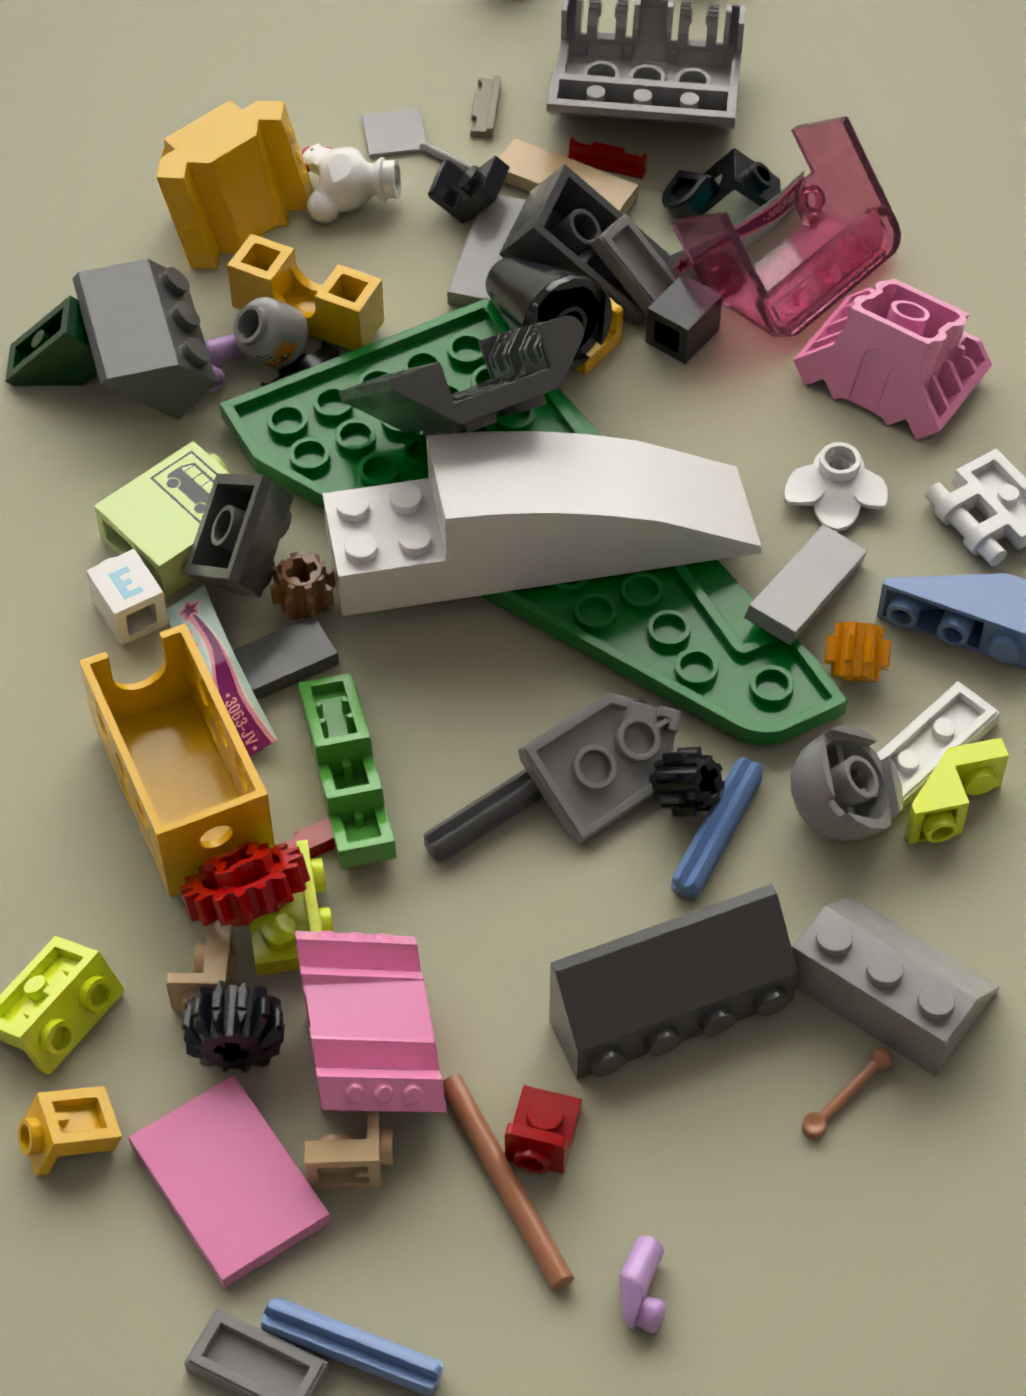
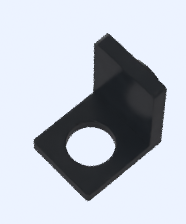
[698,148,781,215]

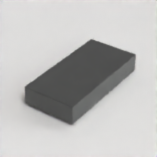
[233,615,339,700]

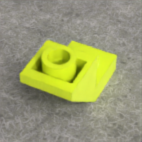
[905,737,1009,844]

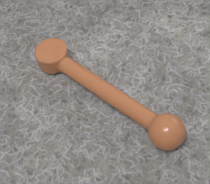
[802,1047,894,1140]

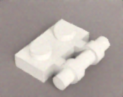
[925,449,1026,566]

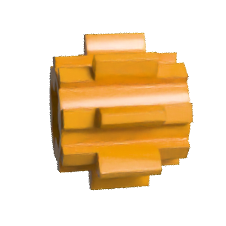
[824,622,892,683]

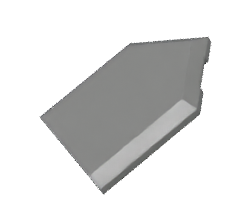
[518,692,681,845]

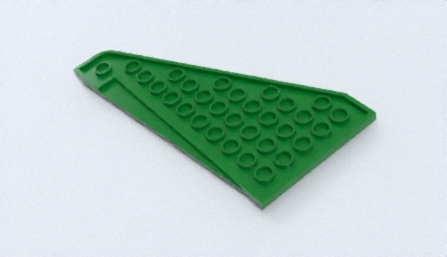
[220,298,848,746]

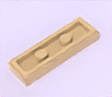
[499,138,639,215]

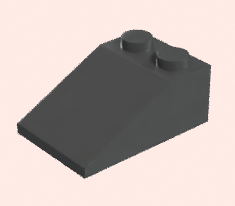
[499,164,669,325]

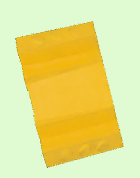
[156,100,314,269]

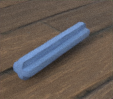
[671,757,763,900]
[261,1298,444,1395]

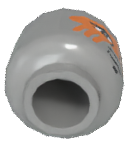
[234,297,308,368]

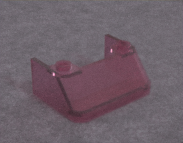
[671,116,901,337]

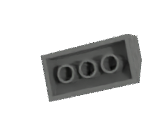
[549,884,798,1080]

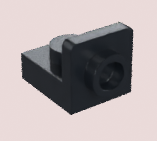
[428,155,510,224]

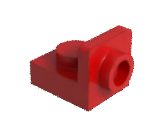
[505,1085,582,1174]

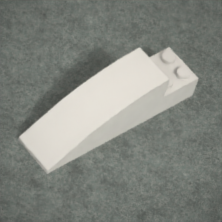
[322,431,762,616]

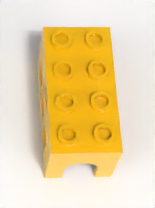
[79,623,275,897]

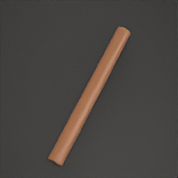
[443,1074,574,1291]

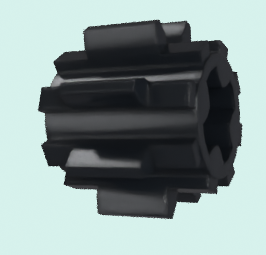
[649,747,725,817]

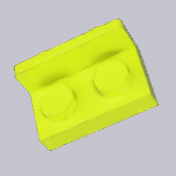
[249,840,334,976]
[0,936,124,1074]

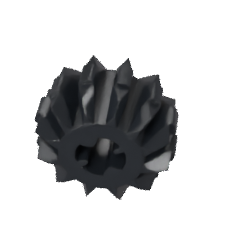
[182,980,285,1072]

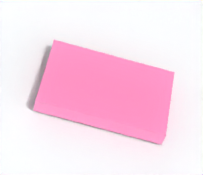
[129,1075,331,1289]

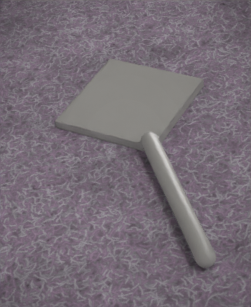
[362,108,473,172]

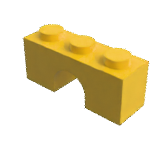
[227,233,385,351]

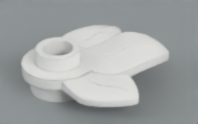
[784,442,888,532]

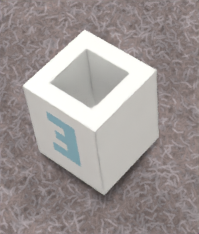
[86,549,169,647]

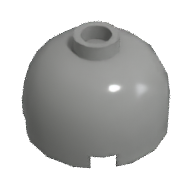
[790,725,903,842]

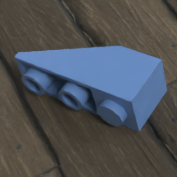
[877,573,1026,669]

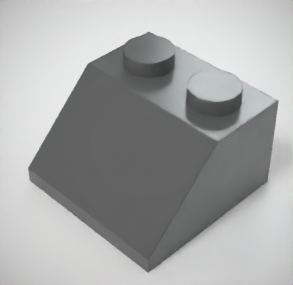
[183,473,294,597]

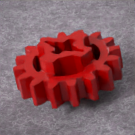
[179,842,310,926]

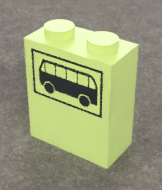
[94,441,230,599]

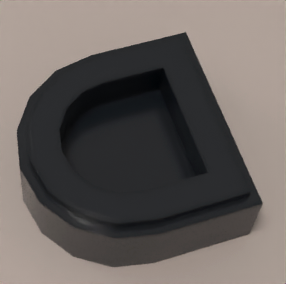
[662,170,719,220]

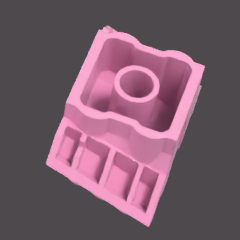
[793,278,992,440]
[294,931,447,1113]

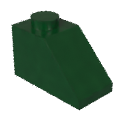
[5,295,98,386]

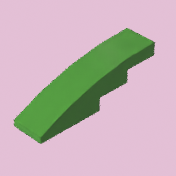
[298,672,397,869]

